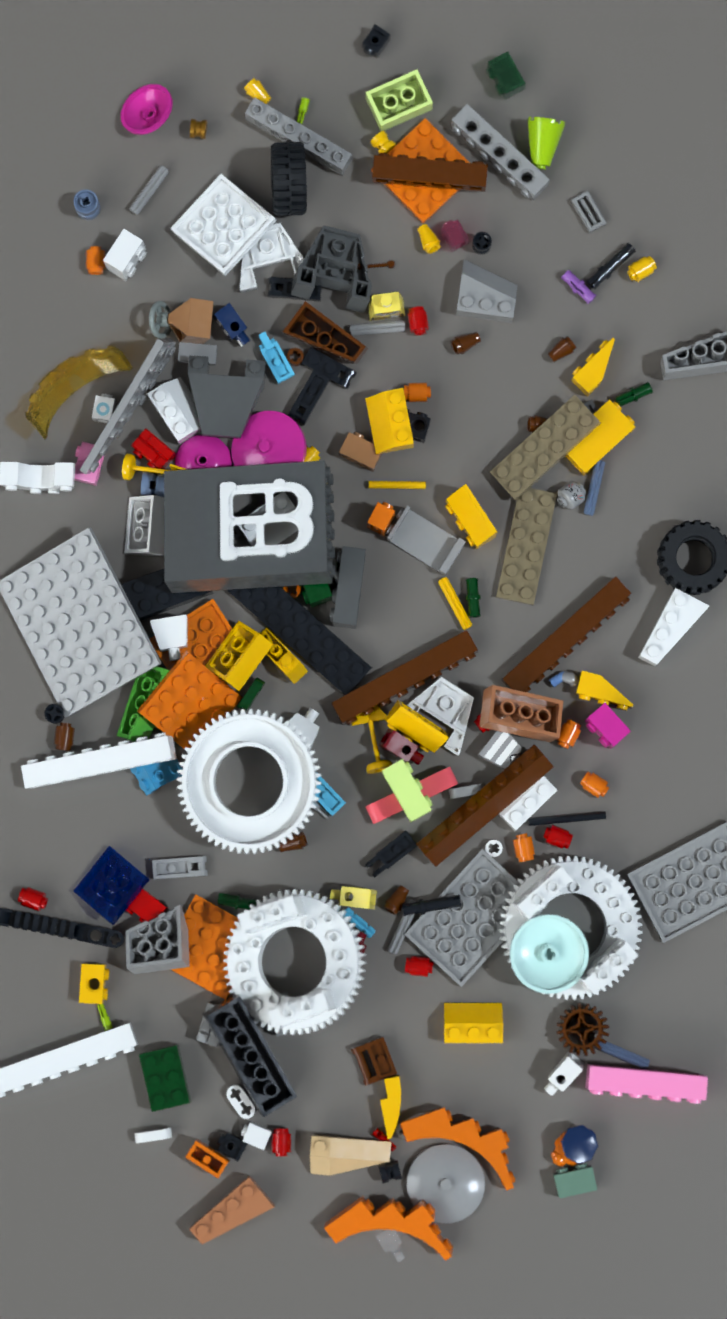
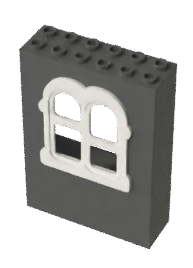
[164,460,336,593]

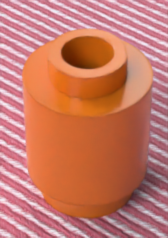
[86,246,105,275]
[404,383,431,402]
[556,719,581,749]
[580,772,609,798]
[513,833,535,862]

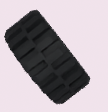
[271,142,307,216]
[657,520,727,595]

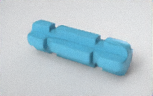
[344,907,376,938]

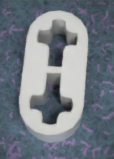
[227,1085,255,1119]
[134,1128,172,1143]

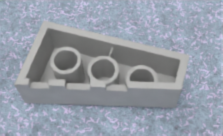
[660,331,727,380]

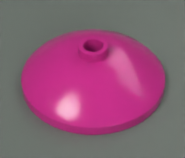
[121,84,173,135]
[175,435,232,470]

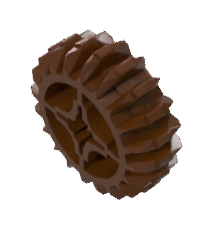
[557,1003,610,1056]

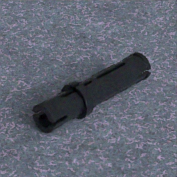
[587,243,636,290]
[402,894,462,916]

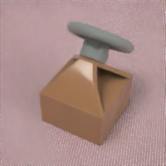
[149,298,213,344]

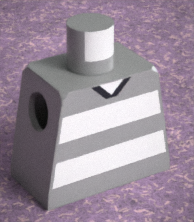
[478,731,522,770]

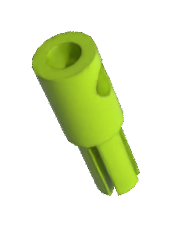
[296,97,310,125]
[97,1004,113,1031]

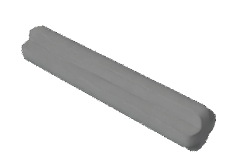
[129,165,169,215]
[349,321,405,336]
[388,900,416,955]

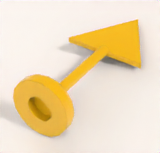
[122,453,188,480]
[352,706,393,774]

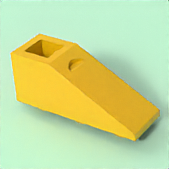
[571,338,615,397]
[260,627,308,684]
[575,671,633,711]

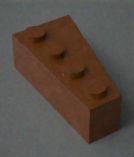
[283,301,368,364]

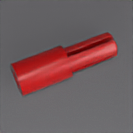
[372,1128,396,1151]

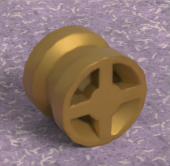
[190,119,207,139]

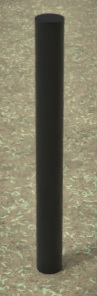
[529,811,606,826]

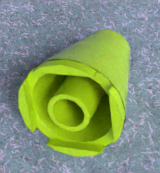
[528,117,565,170]

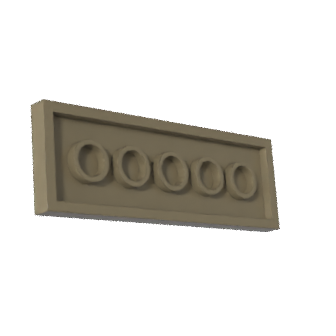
[490,395,601,501]
[496,488,557,605]

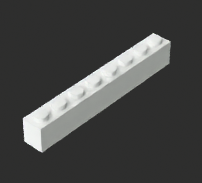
[21,733,177,789]
[0,1023,138,1098]

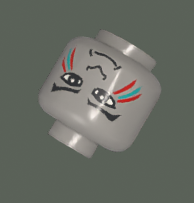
[557,481,586,510]

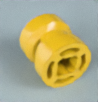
[370,131,396,154]

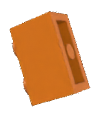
[367,502,395,536]
[186,1139,230,1178]

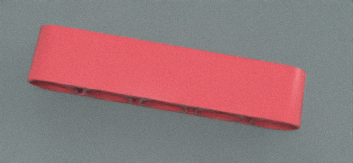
[365,767,458,824]

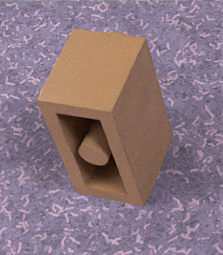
[339,432,382,472]

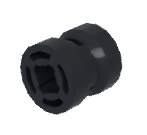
[472,232,492,255]
[378,1160,402,1183]

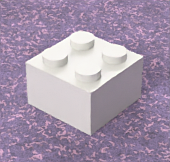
[103,229,147,281]

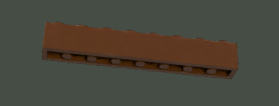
[501,577,631,693]
[332,630,478,726]
[417,744,554,867]

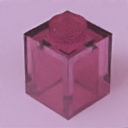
[441,219,469,252]

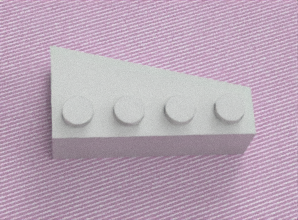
[638,588,709,666]

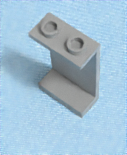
[386,506,466,576]

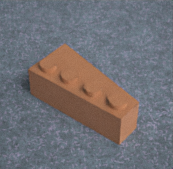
[189,1175,275,1244]

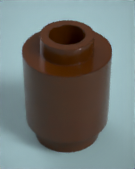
[54,723,75,751]

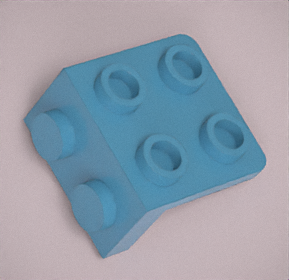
[130,757,183,796]

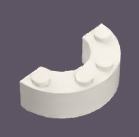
[0,462,75,494]

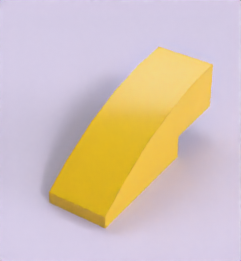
[380,1075,401,1139]

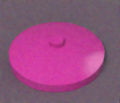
[231,411,307,466]

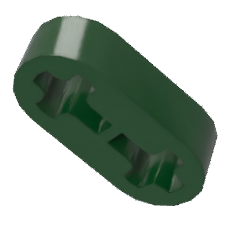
[238,677,265,712]

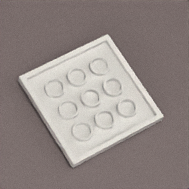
[170,174,276,276]

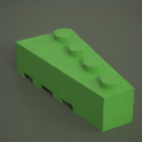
[117,667,170,742]

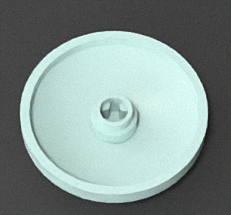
[510,914,589,994]

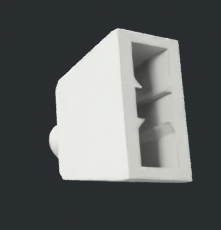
[150,615,188,661]
[289,708,320,751]
[544,1051,584,1096]

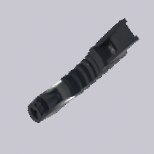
[0,907,124,948]

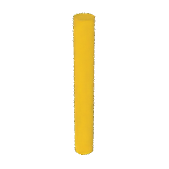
[369,481,426,489]

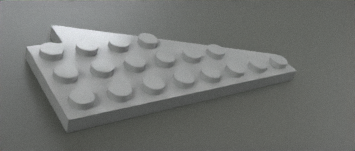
[80,338,176,474]

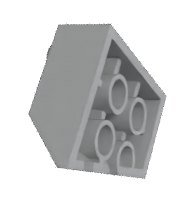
[456,260,517,323]
[125,905,190,974]

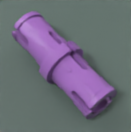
[561,269,597,304]

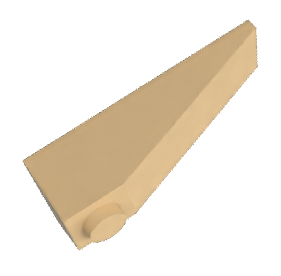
[310,1134,392,1176]

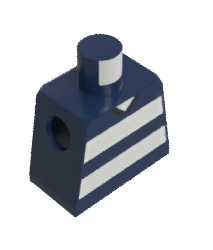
[213,303,250,347]

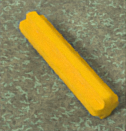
[438,577,472,630]

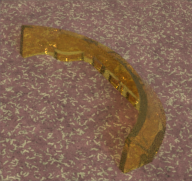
[25,346,133,440]

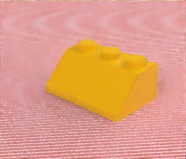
[365,388,414,455]
[445,484,497,549]
[205,620,273,691]
[385,700,449,753]
[444,1003,503,1043]

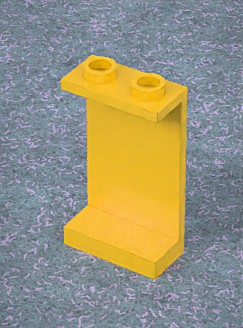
[565,399,635,476]

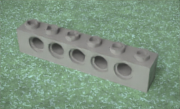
[245,97,352,176]
[451,104,550,201]

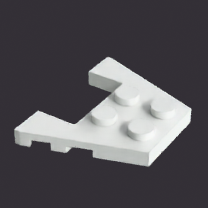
[240,223,304,292]
[407,677,474,756]

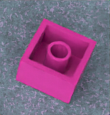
[585,703,631,749]

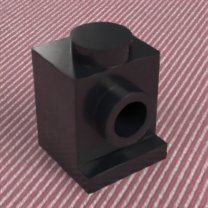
[362,24,390,58]
[217,1132,248,1161]

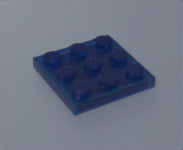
[73,846,150,925]

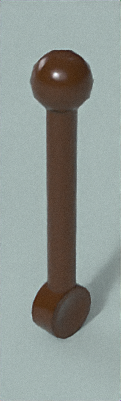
[357,260,395,270]

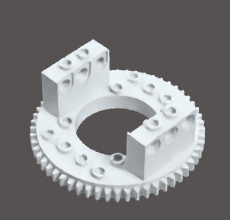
[177,709,322,854]
[499,856,643,1000]
[223,889,366,1035]

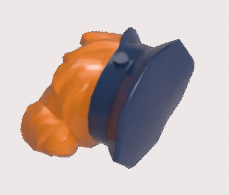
[551,1125,598,1166]

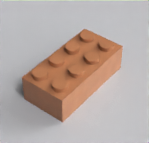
[480,685,563,742]

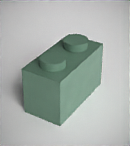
[553,1163,597,1199]

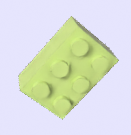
[366,70,433,131]
[382,759,433,823]

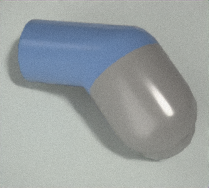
[549,671,578,688]

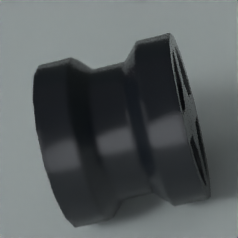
[44,704,65,724]

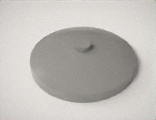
[407,1144,485,1223]

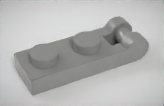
[152,856,208,879]

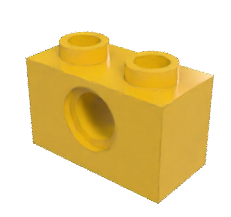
[79,963,109,1004]

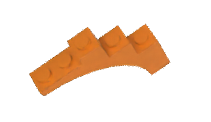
[399,1107,515,1190]
[324,1196,453,1260]

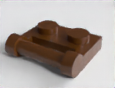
[351,1037,397,1086]

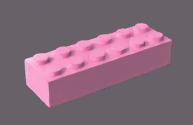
[585,1064,708,1104]

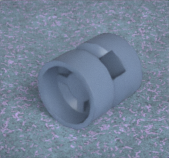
[73,189,101,220]
[141,471,164,497]

